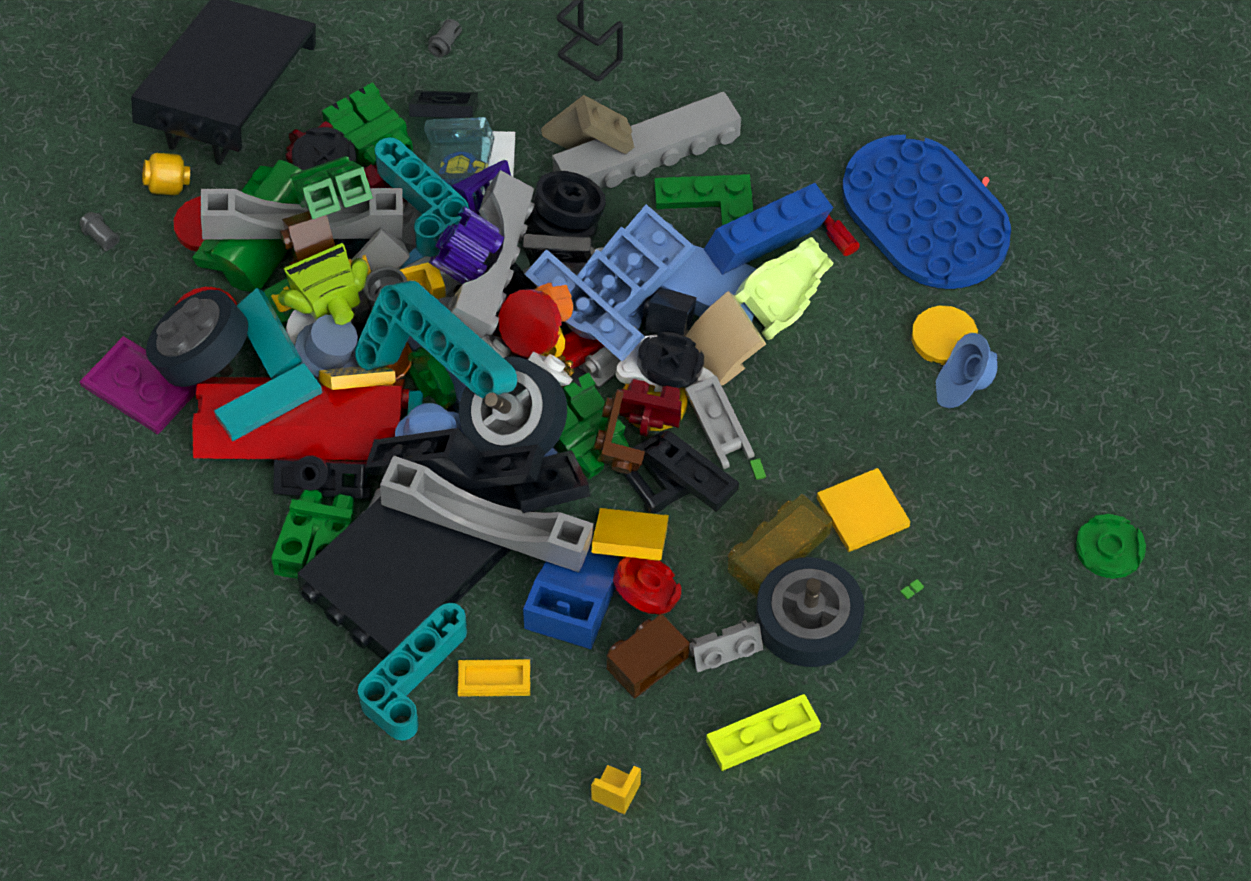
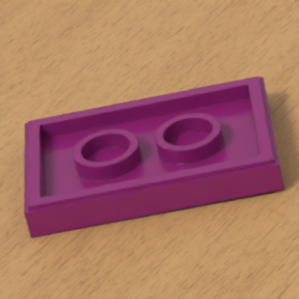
[79,336,197,434]

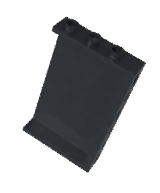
[131,0,316,152]
[297,485,535,660]

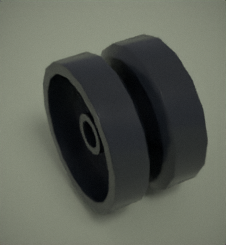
[527,171,606,242]

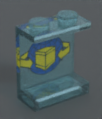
[424,117,495,198]

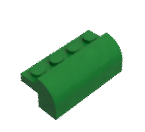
[192,160,302,292]

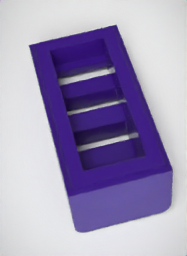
[452,159,511,215]

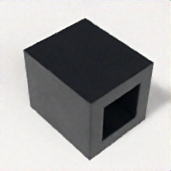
[643,287,697,336]

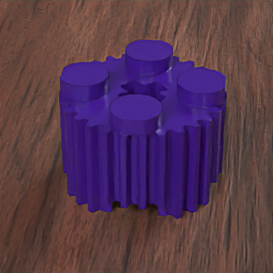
[429,206,504,284]

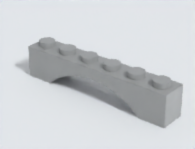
[447,170,535,339]
[201,188,403,239]
[380,456,593,572]

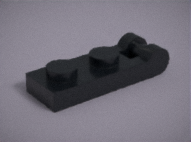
[643,431,739,512]
[274,458,371,498]

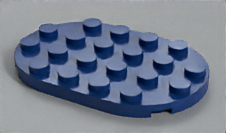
[842,135,1011,289]

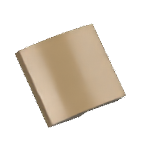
[685,291,766,386]

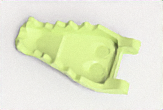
[734,237,833,340]

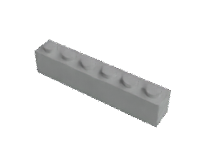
[553,92,741,188]

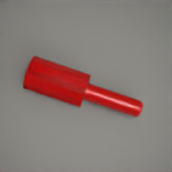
[823,215,860,256]

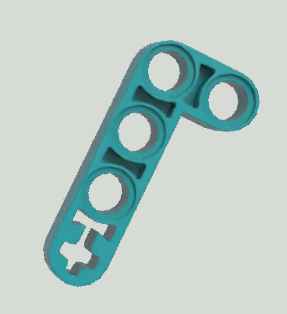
[375,137,469,257]
[358,603,467,740]

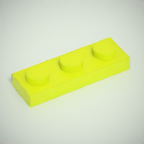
[706,694,821,771]

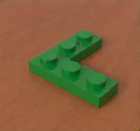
[654,174,753,226]

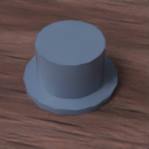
[295,315,359,380]

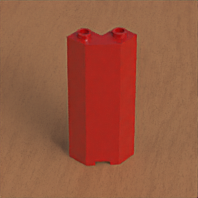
[192,377,411,460]

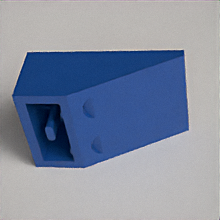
[523,548,623,649]

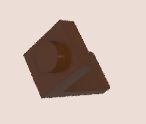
[594,389,645,474]

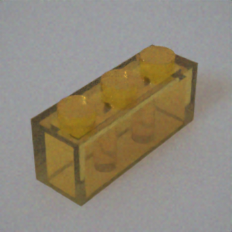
[727,494,832,598]

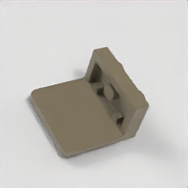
[541,95,635,154]

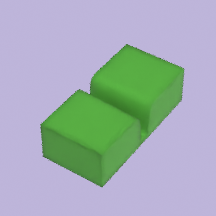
[750,459,766,480]
[900,579,924,599]

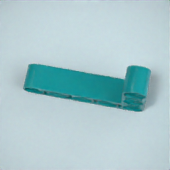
[355,281,517,398]

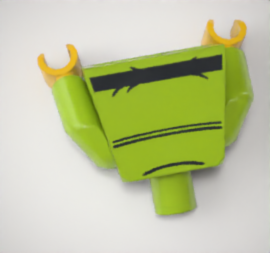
[271,243,371,325]

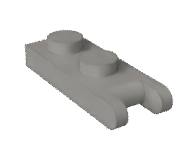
[685,375,755,470]

